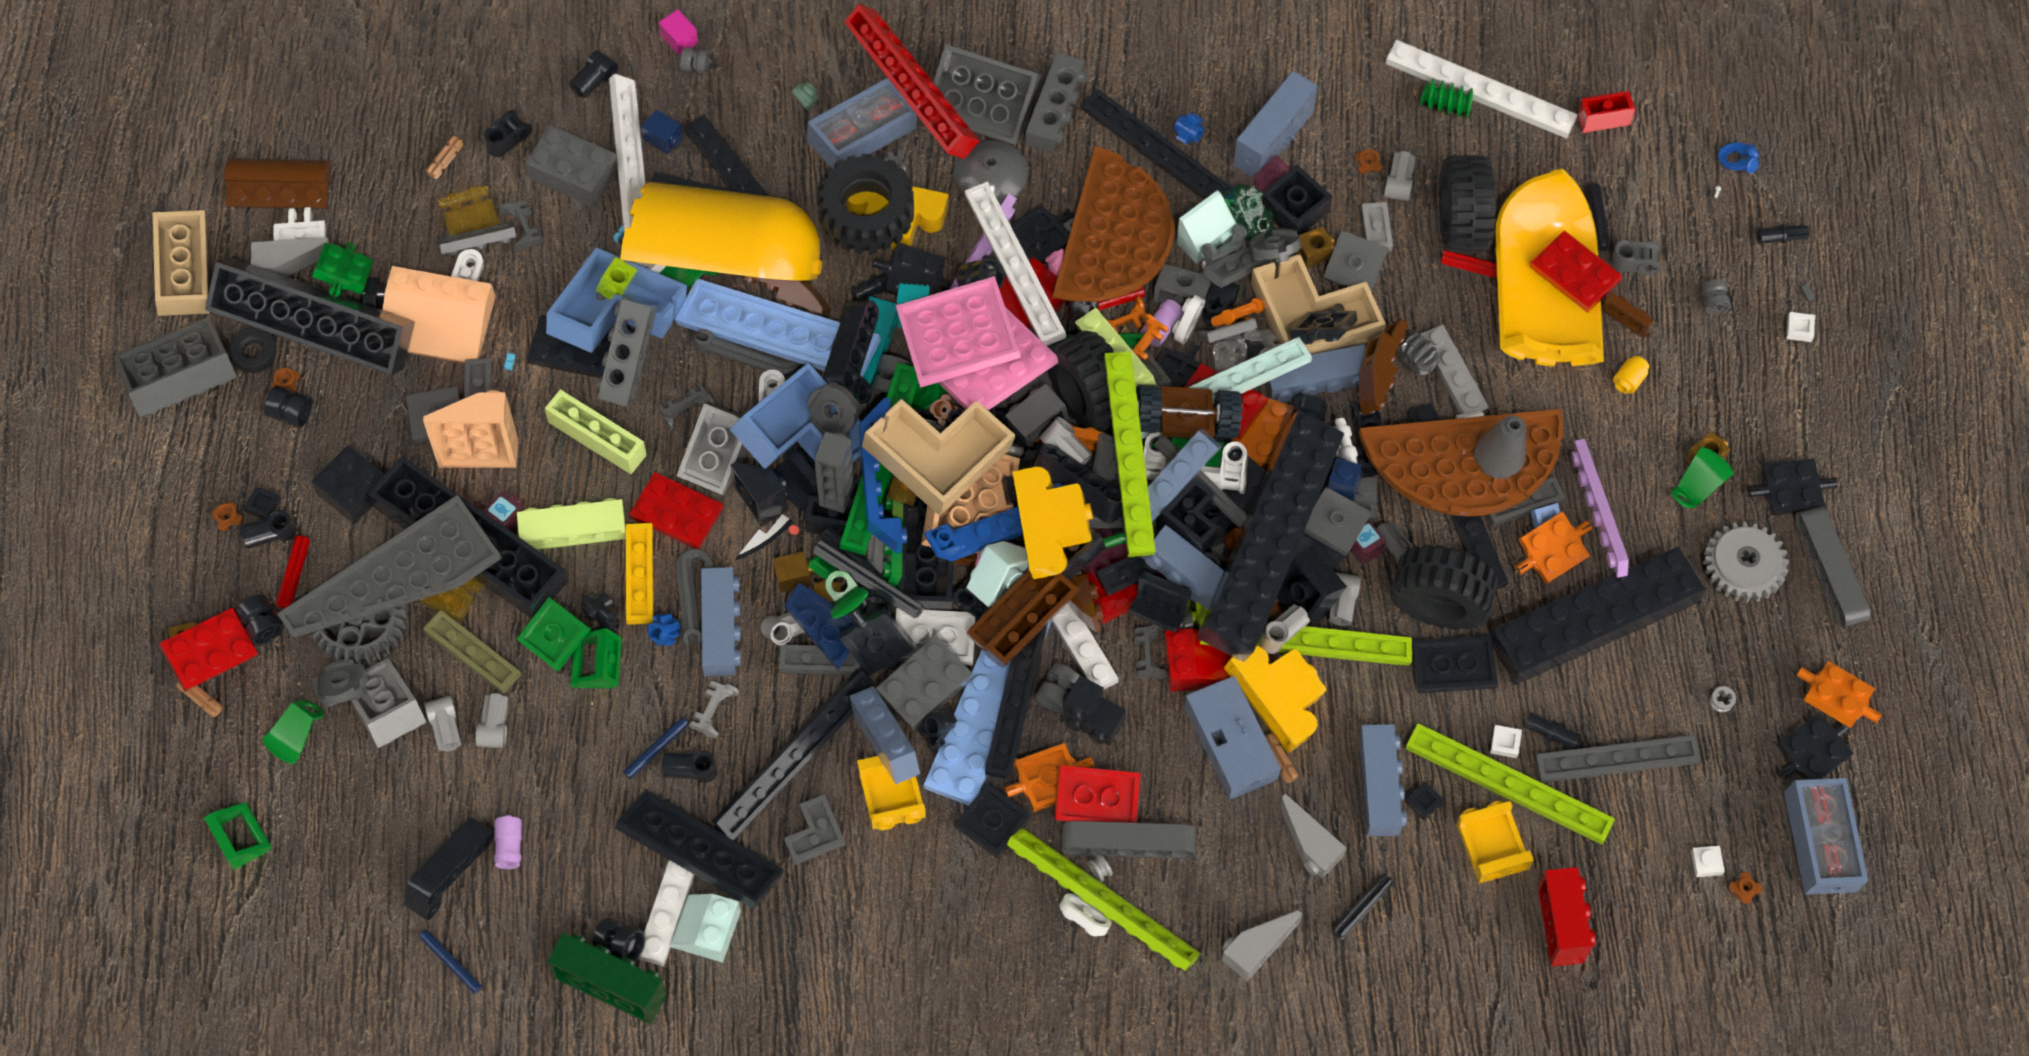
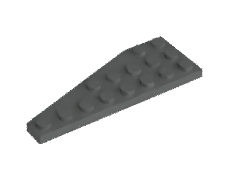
[277,495,502,638]

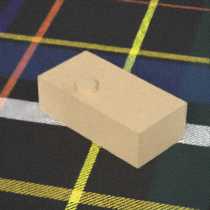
[153,210,210,316]

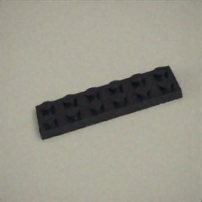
[615,790,784,909]

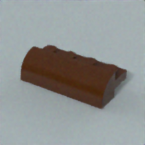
[224,158,332,210]
[966,569,1079,667]

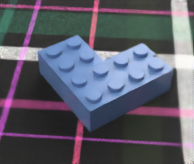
[546,247,687,353]
[730,363,861,469]

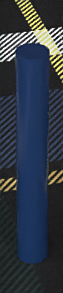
[623,717,689,779]
[419,930,482,994]

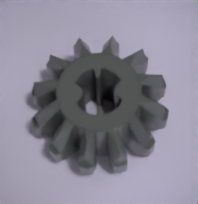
[1396,332,1440,376]

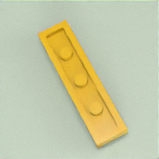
[626,523,654,625]

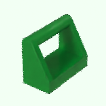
[570,628,622,689]
[203,803,272,870]

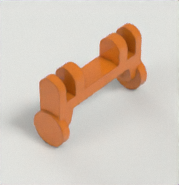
[1106,296,1147,333]
[1211,298,1265,327]
[1131,313,1169,361]

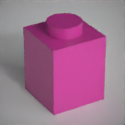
[659,10,698,55]

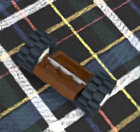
[1136,384,1243,438]

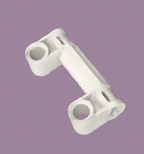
[1144,432,1249,494]

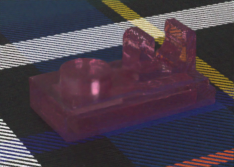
[1082,531,1127,580]

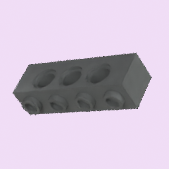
[1025,52,1088,153]
[596,297,658,407]
[814,431,855,513]

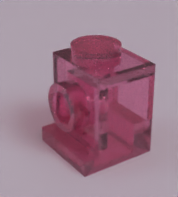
[1253,155,1291,195]

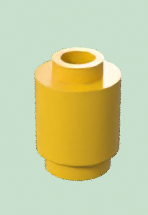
[1613,356,1649,394]

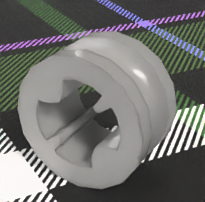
[1710,686,1736,712]
[1088,854,1113,882]

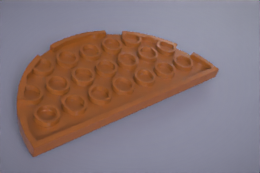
[1053,146,1175,301]
[1359,409,1563,516]

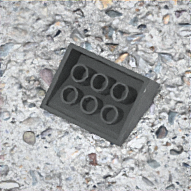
[933,44,1043,145]
[113,317,237,418]

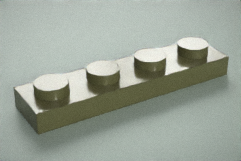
[423,610,521,694]

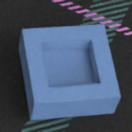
[1530,503,1560,528]

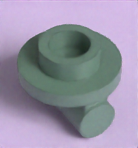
[792,82,819,110]

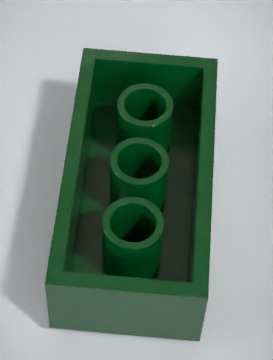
[547,933,667,1025]

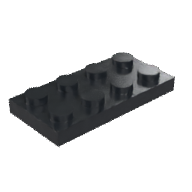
[527,315,630,383]

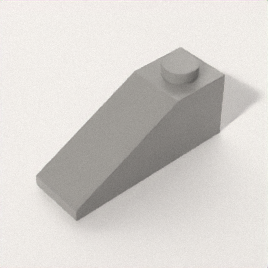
[251,237,330,277]
[1280,794,1346,879]
[1222,910,1302,982]

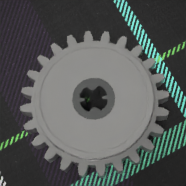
[1703,522,1789,603]

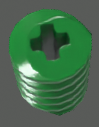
[1420,77,1474,119]

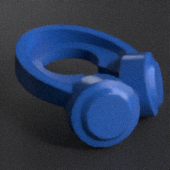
[1718,143,1759,174]

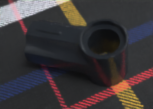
[569,50,618,98]
[240,510,297,549]
[662,750,718,783]

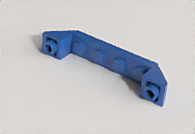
[859,398,907,553]
[924,483,1062,561]

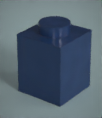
[641,109,682,154]
[1329,458,1362,501]

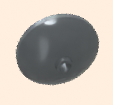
[954,140,1028,204]

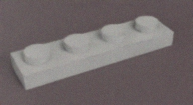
[1420,325,1489,414]

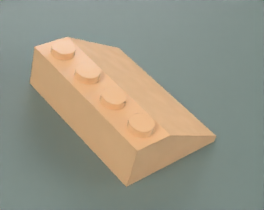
[383,266,496,363]
[423,390,518,468]
[921,454,1020,554]

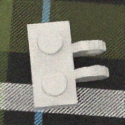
[274,207,326,241]

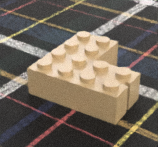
[1251,254,1386,355]
[862,399,1015,516]

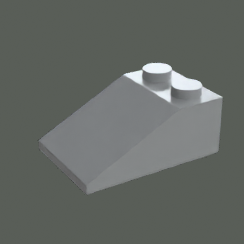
[677,403,748,495]
[350,658,426,748]

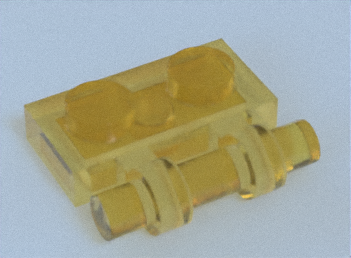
[438,185,499,235]
[416,577,483,622]

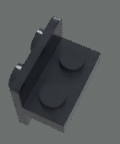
[773,447,818,511]
[1128,571,1196,632]

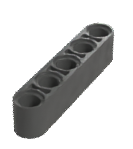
[1795,506,1870,627]
[1061,821,1196,859]

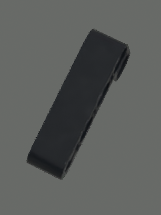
[823,301,879,404]
[1032,444,1123,523]
[404,817,494,921]

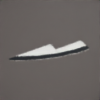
[735,514,793,561]

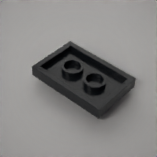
[1412,636,1498,694]

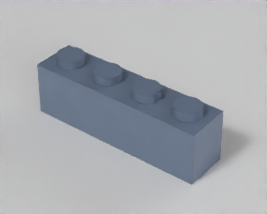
[1265,344,1365,403]
[1148,429,1222,523]
[1140,525,1224,610]
[701,567,741,677]
[849,686,920,785]
[1359,724,1406,836]

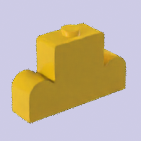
[846,186,949,249]
[1013,467,1093,579]
[1224,646,1326,753]

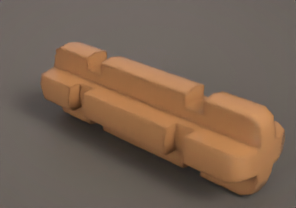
[426,136,463,179]
[176,681,223,717]
[1265,734,1298,783]

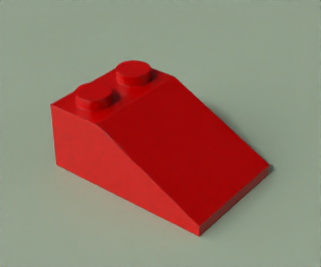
[999,257,1065,329]
[1164,629,1233,692]

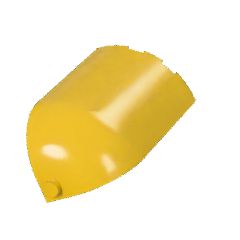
[1496,169,1604,366]
[620,182,822,281]

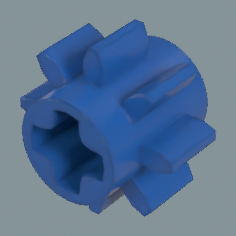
[1174,113,1205,145]
[648,613,681,646]

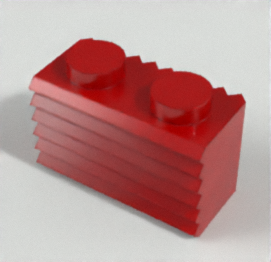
[1577,90,1635,133]

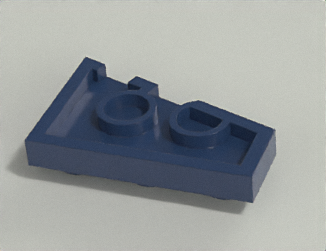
[784,583,855,670]

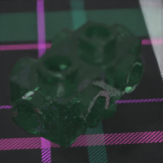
[1222,184,1274,241]

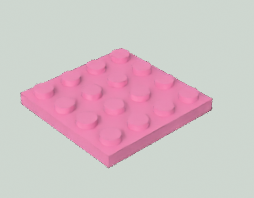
[896,276,1021,388]
[938,307,1059,410]

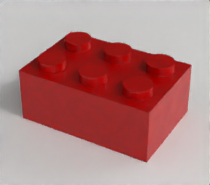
[1537,867,1595,967]

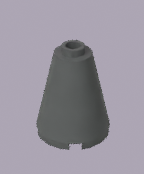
[1474,415,1527,479]

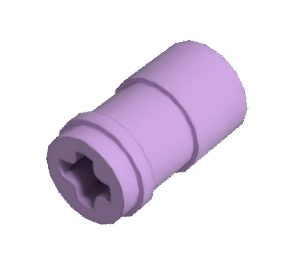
[1140,299,1184,347]
[494,815,522,869]

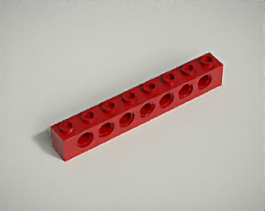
[844,4,980,159]

